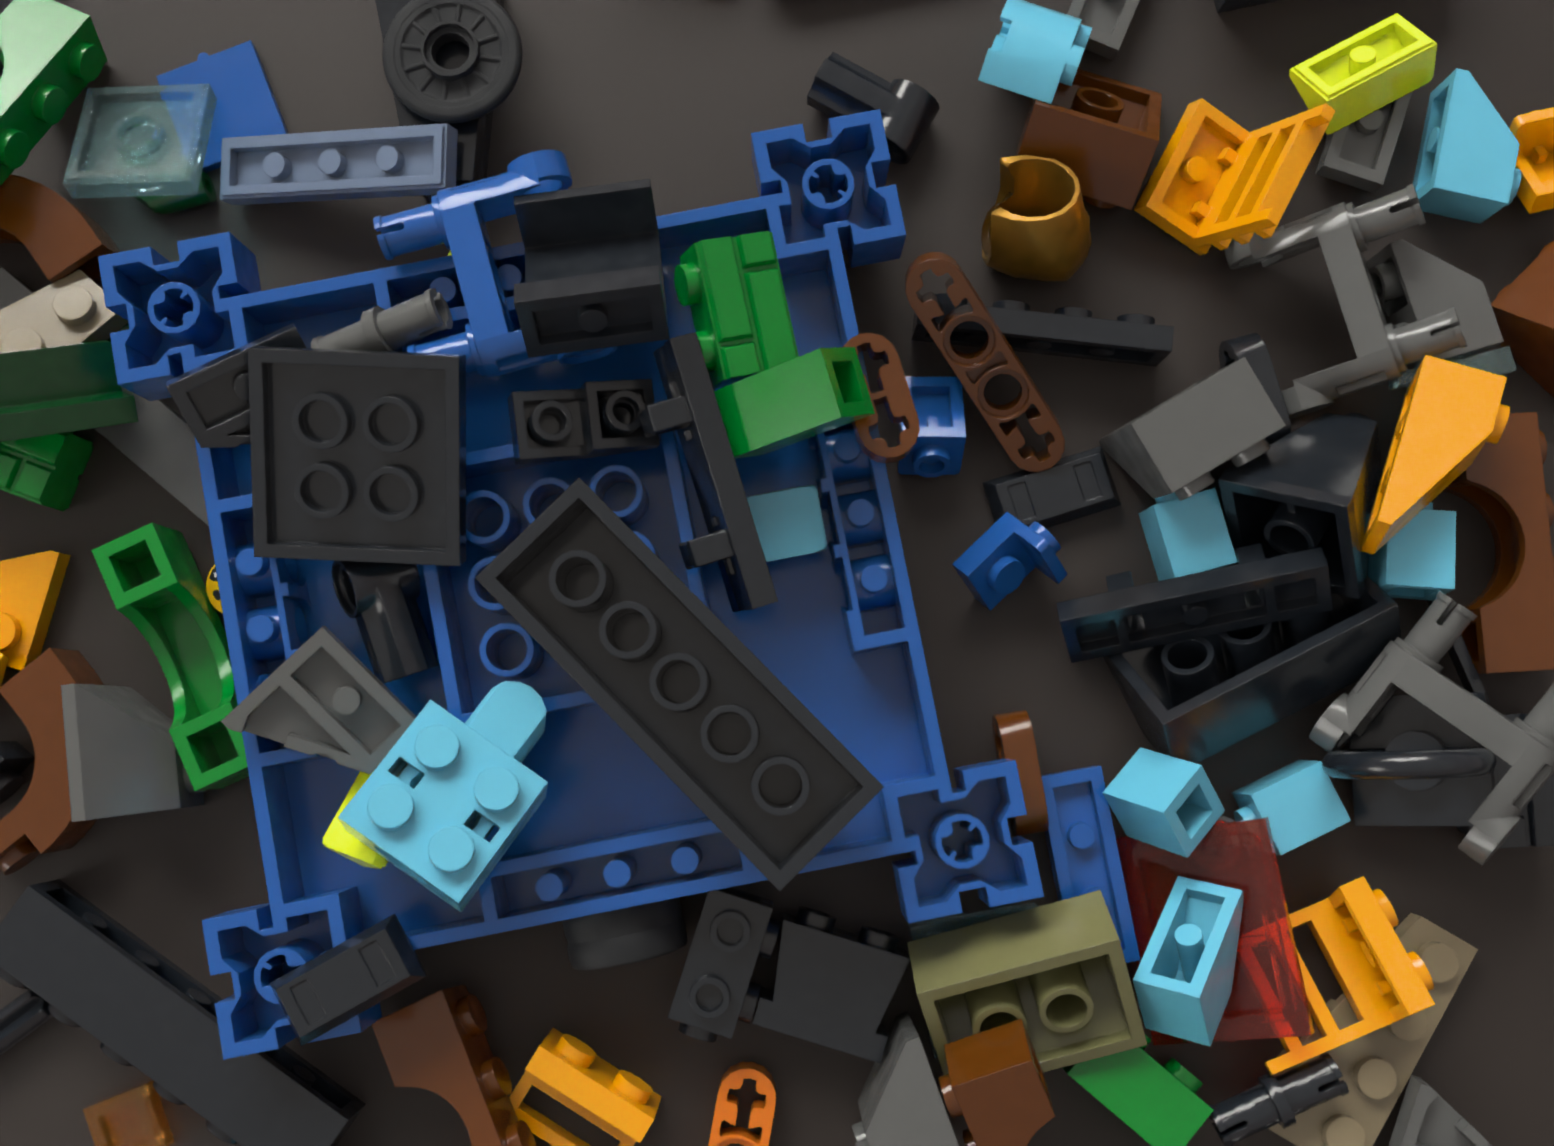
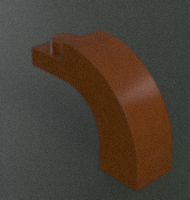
[0,174,121,284]
[0,647,104,875]

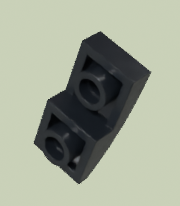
[507,379,660,465]

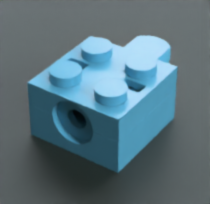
[338,681,548,912]

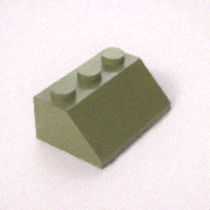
[907,890,1147,1075]

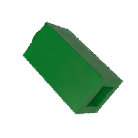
[714,347,875,459]
[1062,1034,1214,1146]

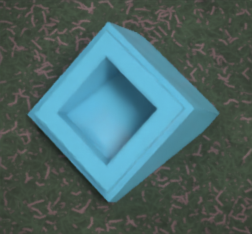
[746,485,827,562]

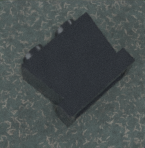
[752,906,910,1063]

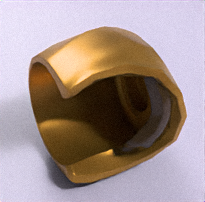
[981,155,1092,281]

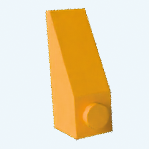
[1361,355,1510,555]

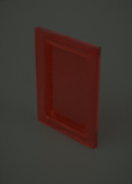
[1116,817,1314,1045]

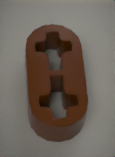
[843,333,920,463]
[992,710,1049,837]

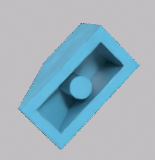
[1413,68,1521,224]
[1133,876,1244,1047]

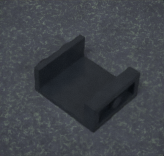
[514,179,670,358]

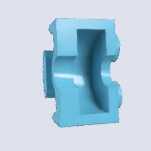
[978,0,1092,104]

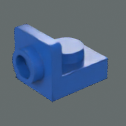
[897,377,966,477]
[952,512,1068,611]

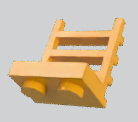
[1134,98,1336,256]
[1237,876,1435,1075]
[509,1028,662,1146]

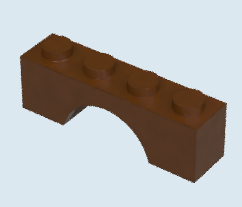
[1443,412,1554,675]
[372,985,536,1146]
[939,1018,1055,1146]

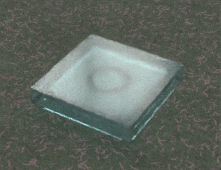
[63,84,217,199]

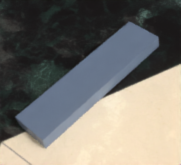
[220,123,458,205]

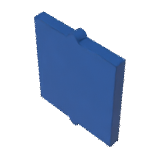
[156,40,288,174]

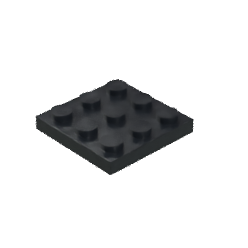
[248,346,466,566]

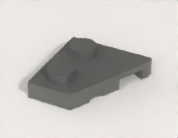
[221,625,416,774]

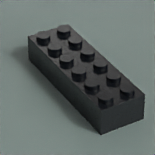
[475,478,884,891]

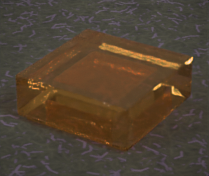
[83,1080,175,1146]

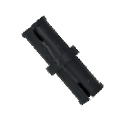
[1209,1052,1349,1146]

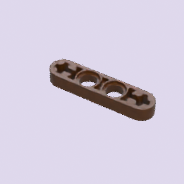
[905,252,1065,472]

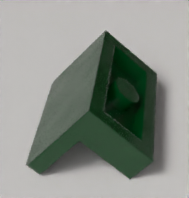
[0,340,139,442]

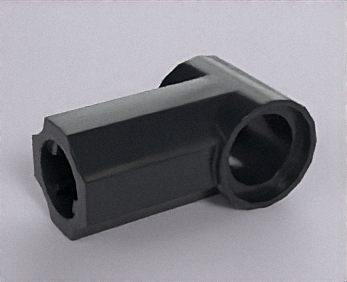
[807,52,940,164]
[331,561,438,684]

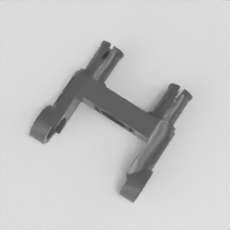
[1223,184,1467,419]
[1309,591,1554,866]

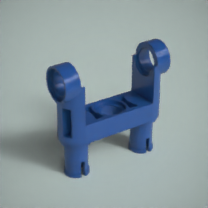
[373,150,618,379]

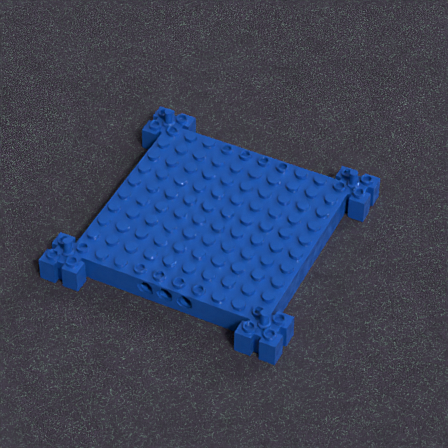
[98,109,1044,1060]

